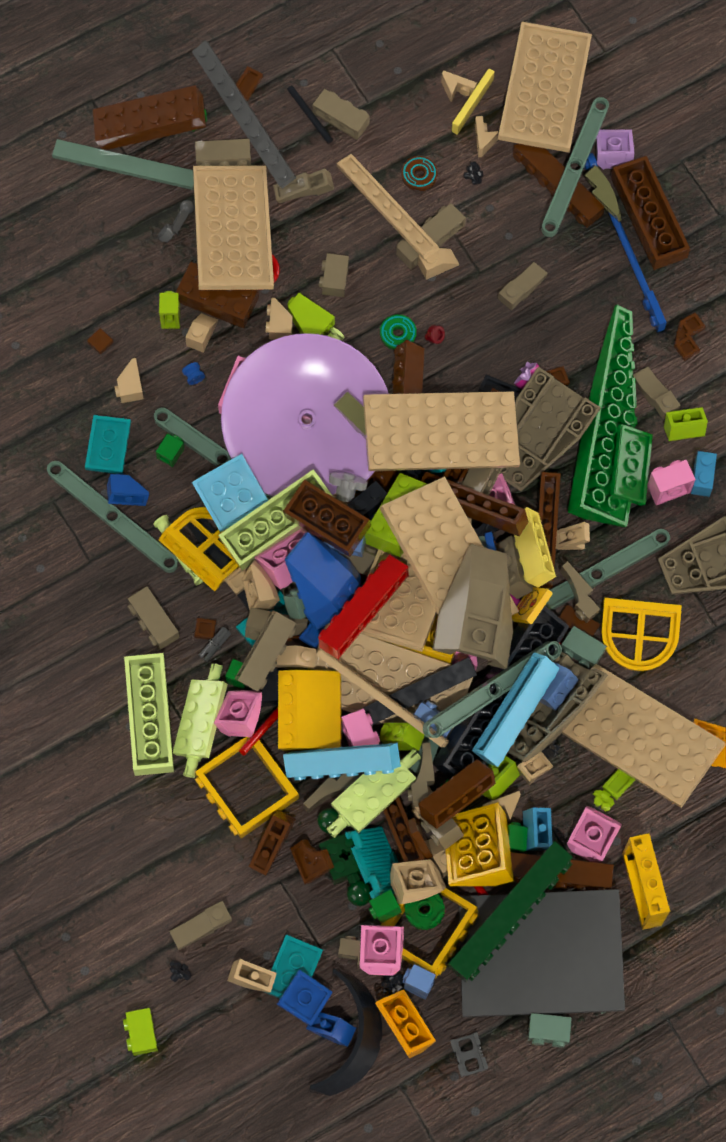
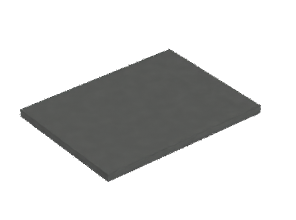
[459,890,625,1017]

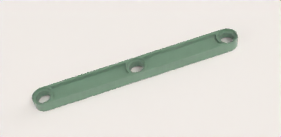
[541,97,609,237]
[154,408,273,500]
[47,461,178,573]
[545,529,670,611]
[423,641,562,738]

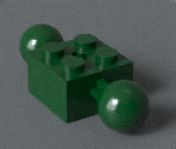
[317,808,372,906]

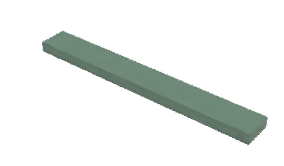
[52,139,194,190]

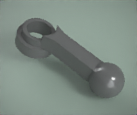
[157,200,195,243]

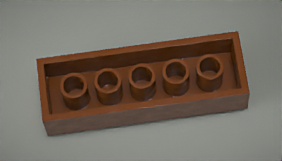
[93,85,206,150]
[611,156,690,270]

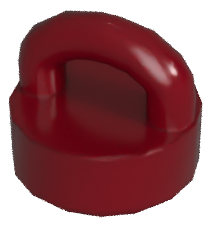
[425,325,445,344]

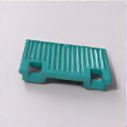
[345,826,398,899]

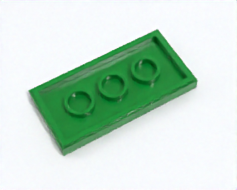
[610,424,653,506]

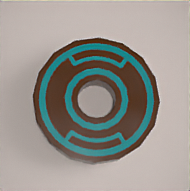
[402,156,438,191]

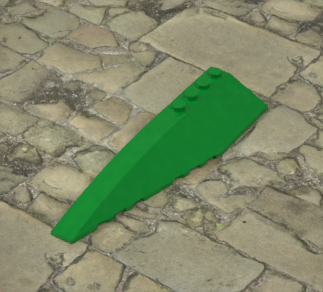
[568,305,637,527]

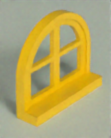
[159,507,239,591]
[601,598,682,671]

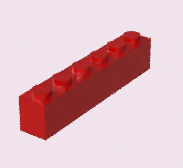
[318,554,409,660]

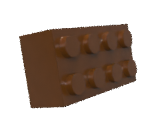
[175,262,259,328]
[283,479,371,557]

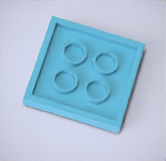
[192,454,269,532]

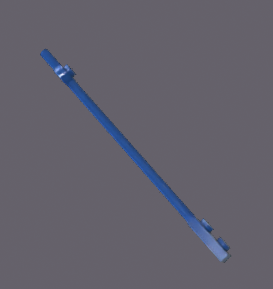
[584,153,667,332]

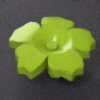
[593,790,614,812]

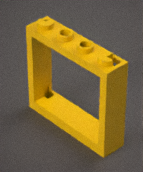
[194,733,299,839]
[622,833,670,930]
[380,888,479,979]

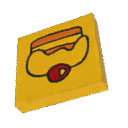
[512,587,552,624]

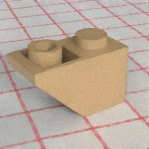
[266,298,293,340]

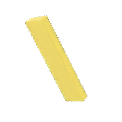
[452,69,495,135]

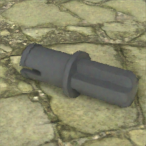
[198,627,231,663]

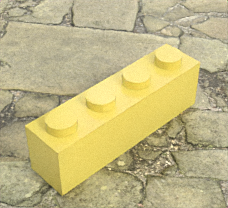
[514,507,556,588]

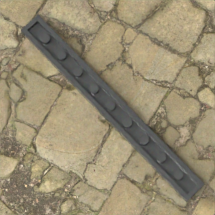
[192,40,297,189]

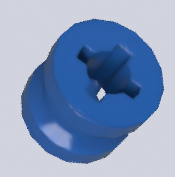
[182,362,205,385]

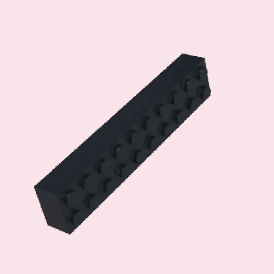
[433,606,569,779]

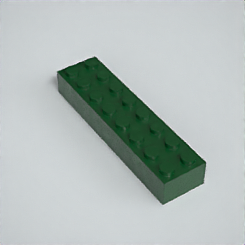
[447,841,573,983]

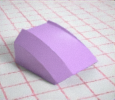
[596,130,634,170]

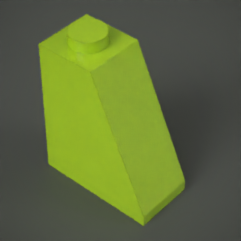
[287,293,335,336]

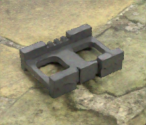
[450,1032,488,1078]

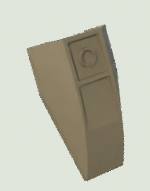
[500,367,601,492]
[658,516,726,594]
[432,544,513,669]
[507,651,608,762]

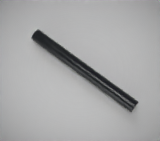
[287,85,333,144]

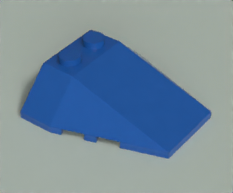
[285,532,362,630]

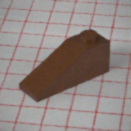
[249,810,296,876]

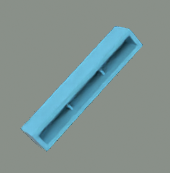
[472,653,560,767]
[283,743,401,780]

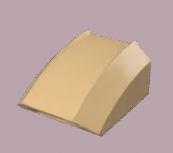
[242,560,280,611]
[390,859,446,904]

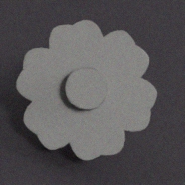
[329,472,367,502]

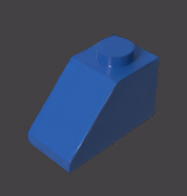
[107,474,149,506]
[306,1012,356,1047]

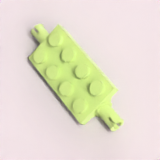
[173,664,228,778]
[326,749,421,838]

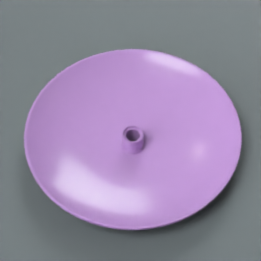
[221,334,389,497]

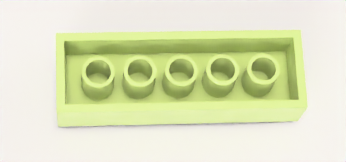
[218,469,333,571]
[124,653,174,776]

